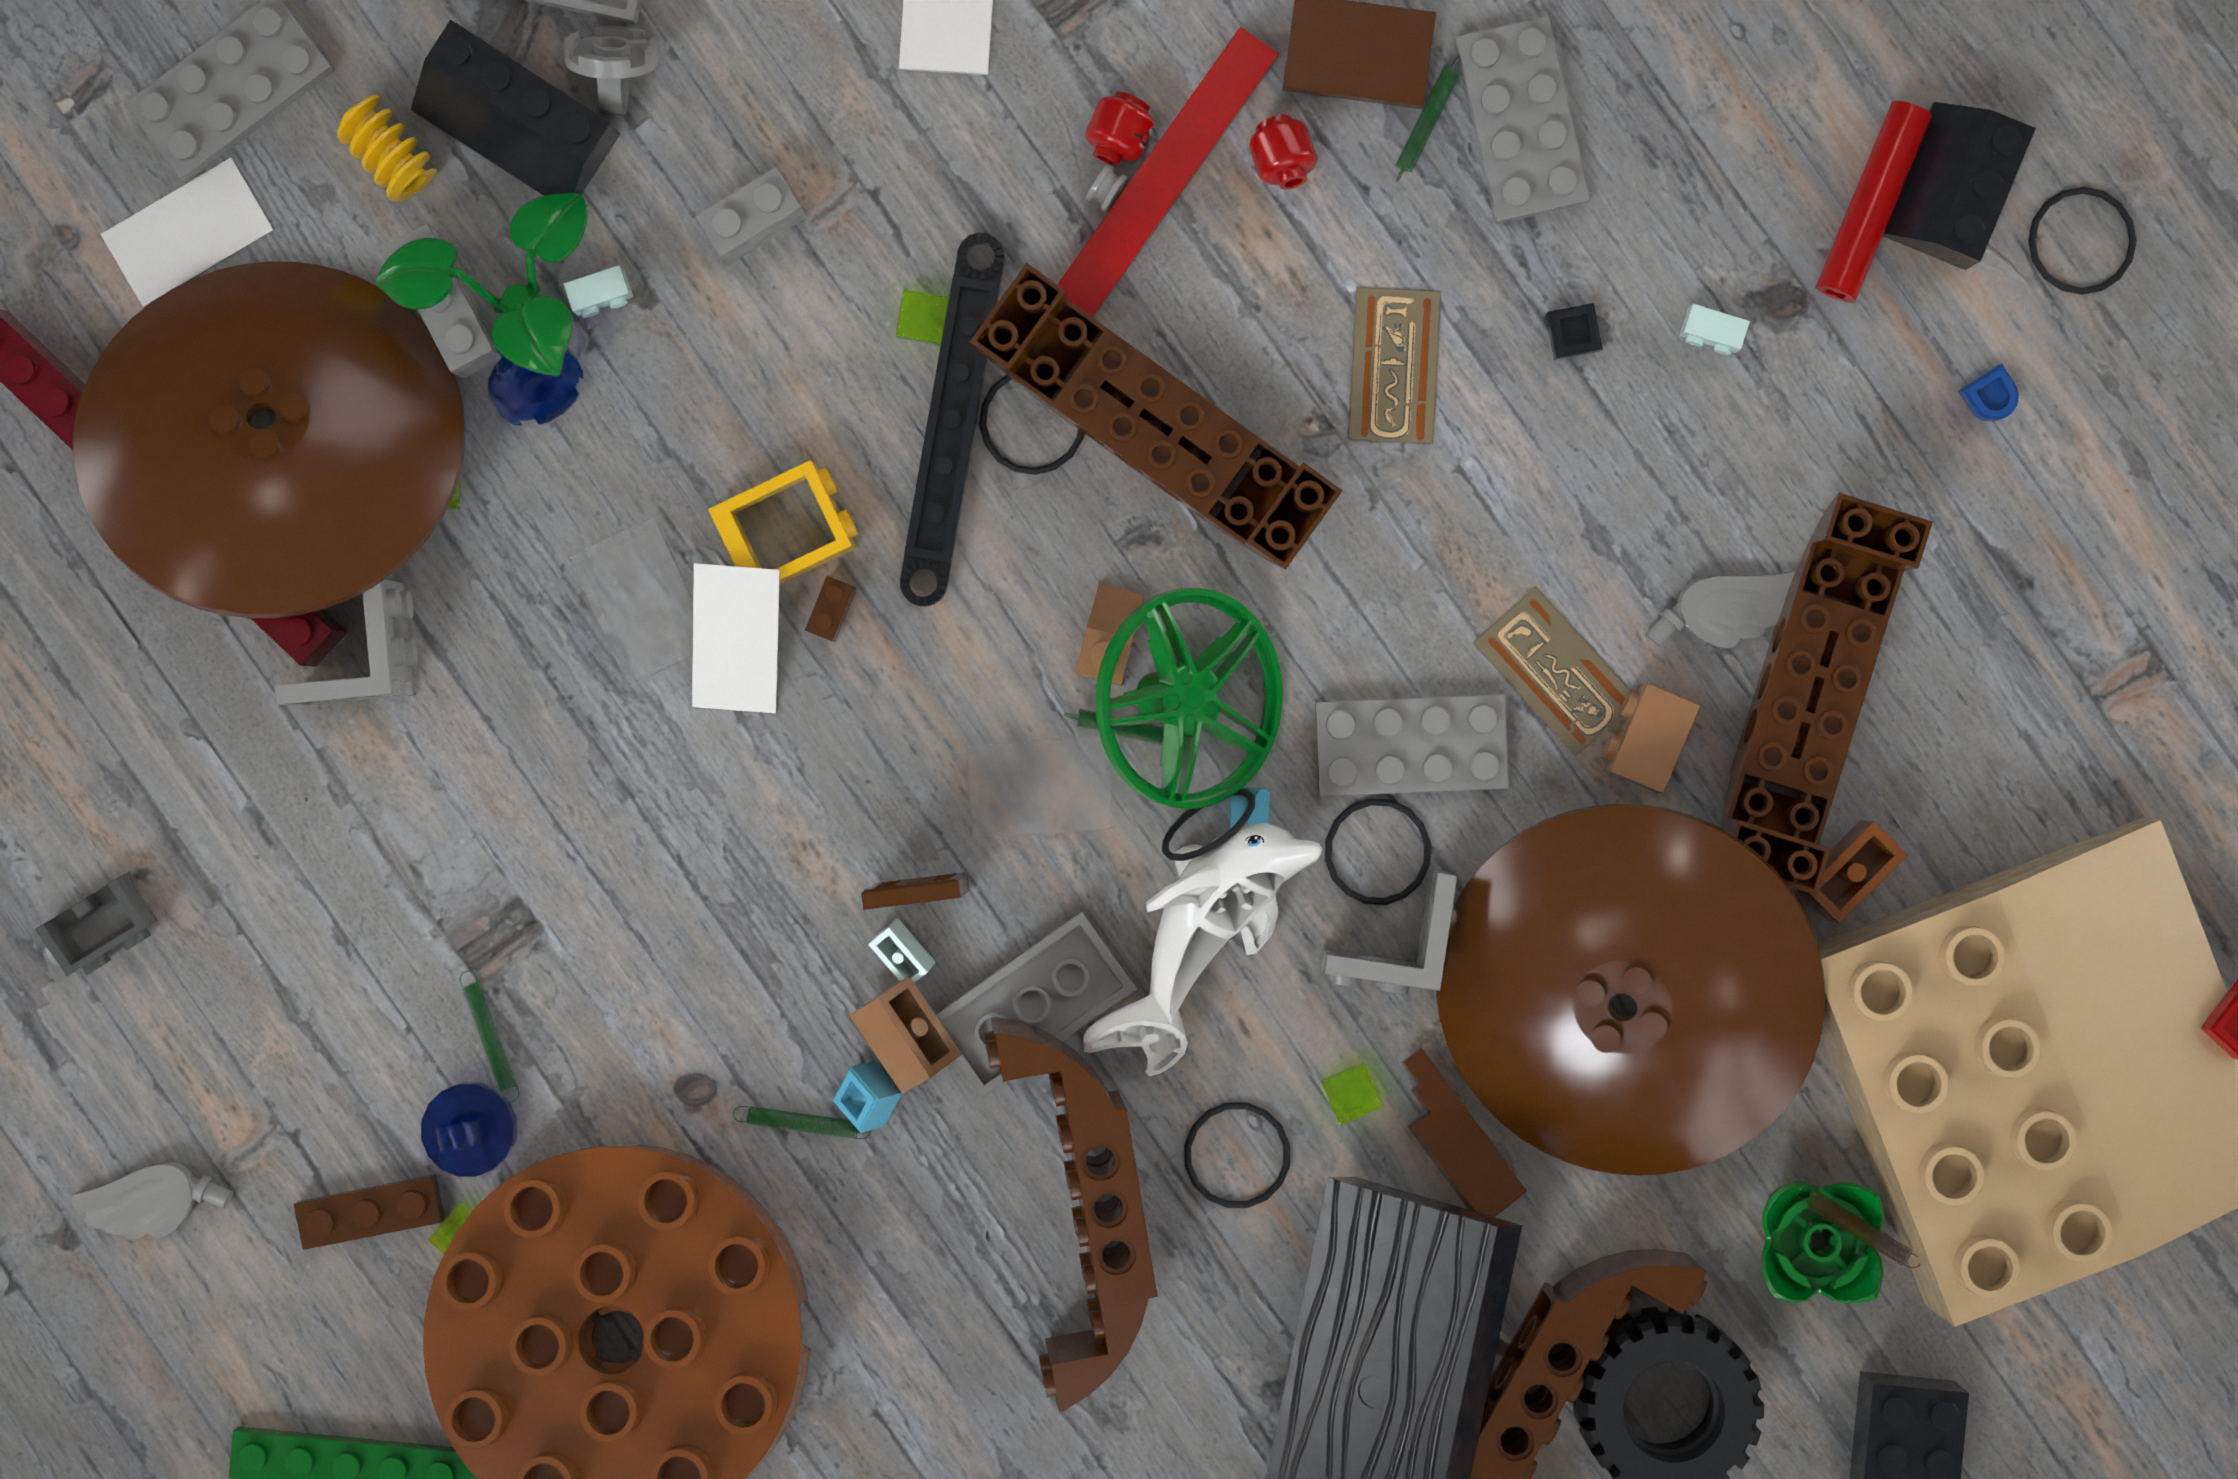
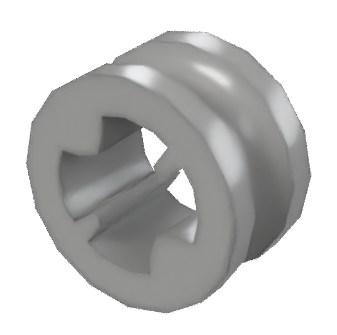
[1085,164,1128,213]

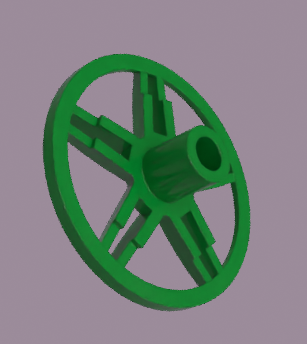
[1095,588,1283,809]

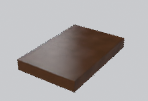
[1282,0,1436,109]
[861,872,970,910]

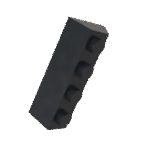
[411,19,620,196]

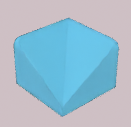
[1230,787,1270,829]
[833,1062,902,1133]

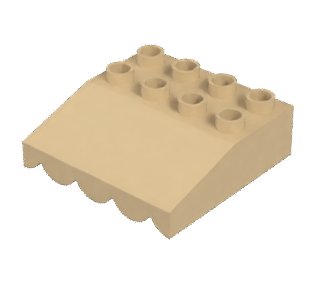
[1817,818,2238,1327]

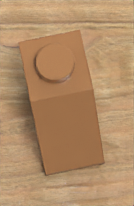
[1075,583,1145,686]

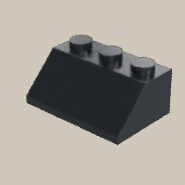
[1883,102,2036,270]

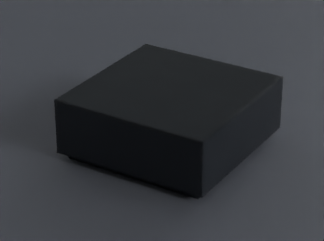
[1545,303,1603,360]

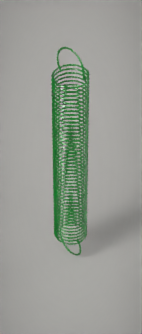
[1395,56,1460,182]
[1064,709,1200,748]
[460,971,519,1103]
[733,1106,871,1139]

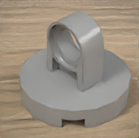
[564,26,660,115]

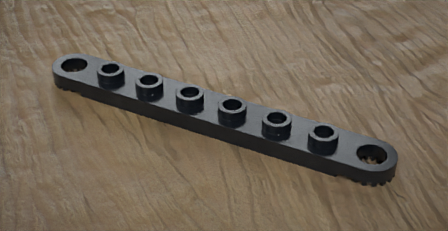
[900,232,1005,607]

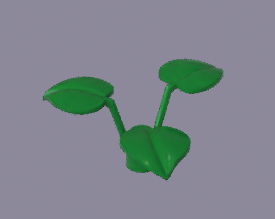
[376,193,588,376]

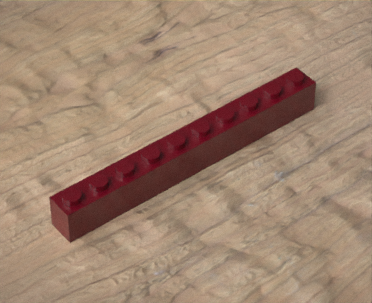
[0,309,348,667]

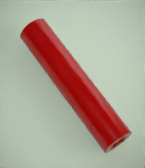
[1815,101,1932,303]

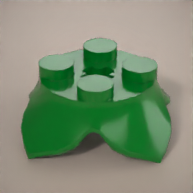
[1761,1181,1885,1304]

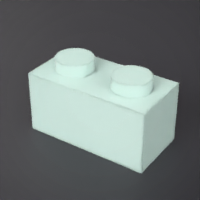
[564,265,634,318]
[1679,303,1750,355]
[868,918,936,983]

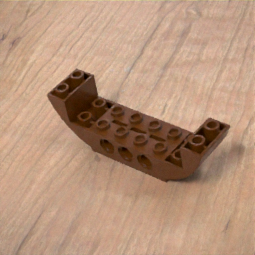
[970,262,1343,570]
[1721,493,1933,895]
[984,1017,1158,1412]
[1470,1249,1707,1479]

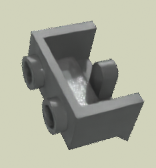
[35,871,157,976]

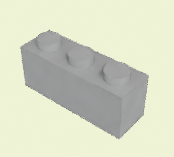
[385,223,504,379]

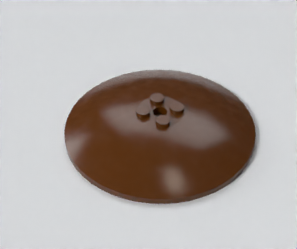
[73,261,466,618]
[1436,804,1825,1176]

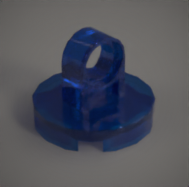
[488,347,583,426]
[421,1082,517,1177]

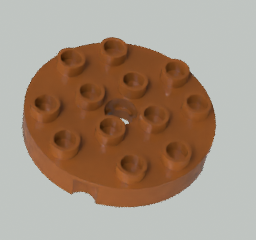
[423,1144,811,1479]

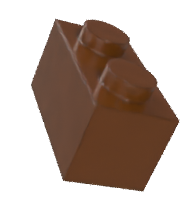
[805,576,857,642]

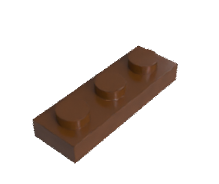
[294,1174,445,1250]

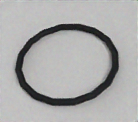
[2028,187,2137,295]
[979,375,1084,475]
[1162,789,1255,861]
[1325,798,1431,905]
[1184,1102,1290,1208]

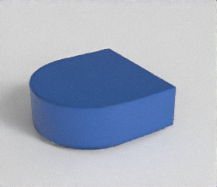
[1958,364,2019,422]

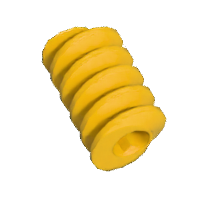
[337,94,438,202]

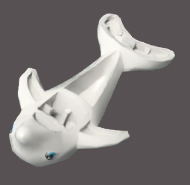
[1083,823,1322,1076]

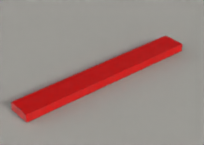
[1057,26,1279,317]

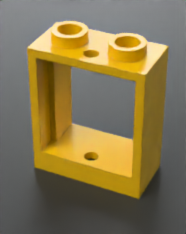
[708,460,859,586]

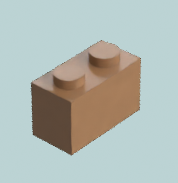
[1601,683,1701,793]
[849,976,962,1094]

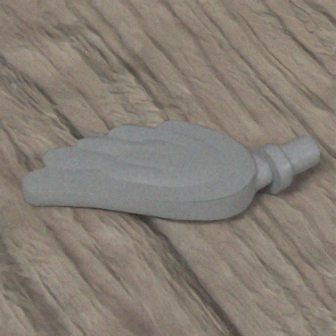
[1646,571,1795,649]
[71,1162,233,1241]

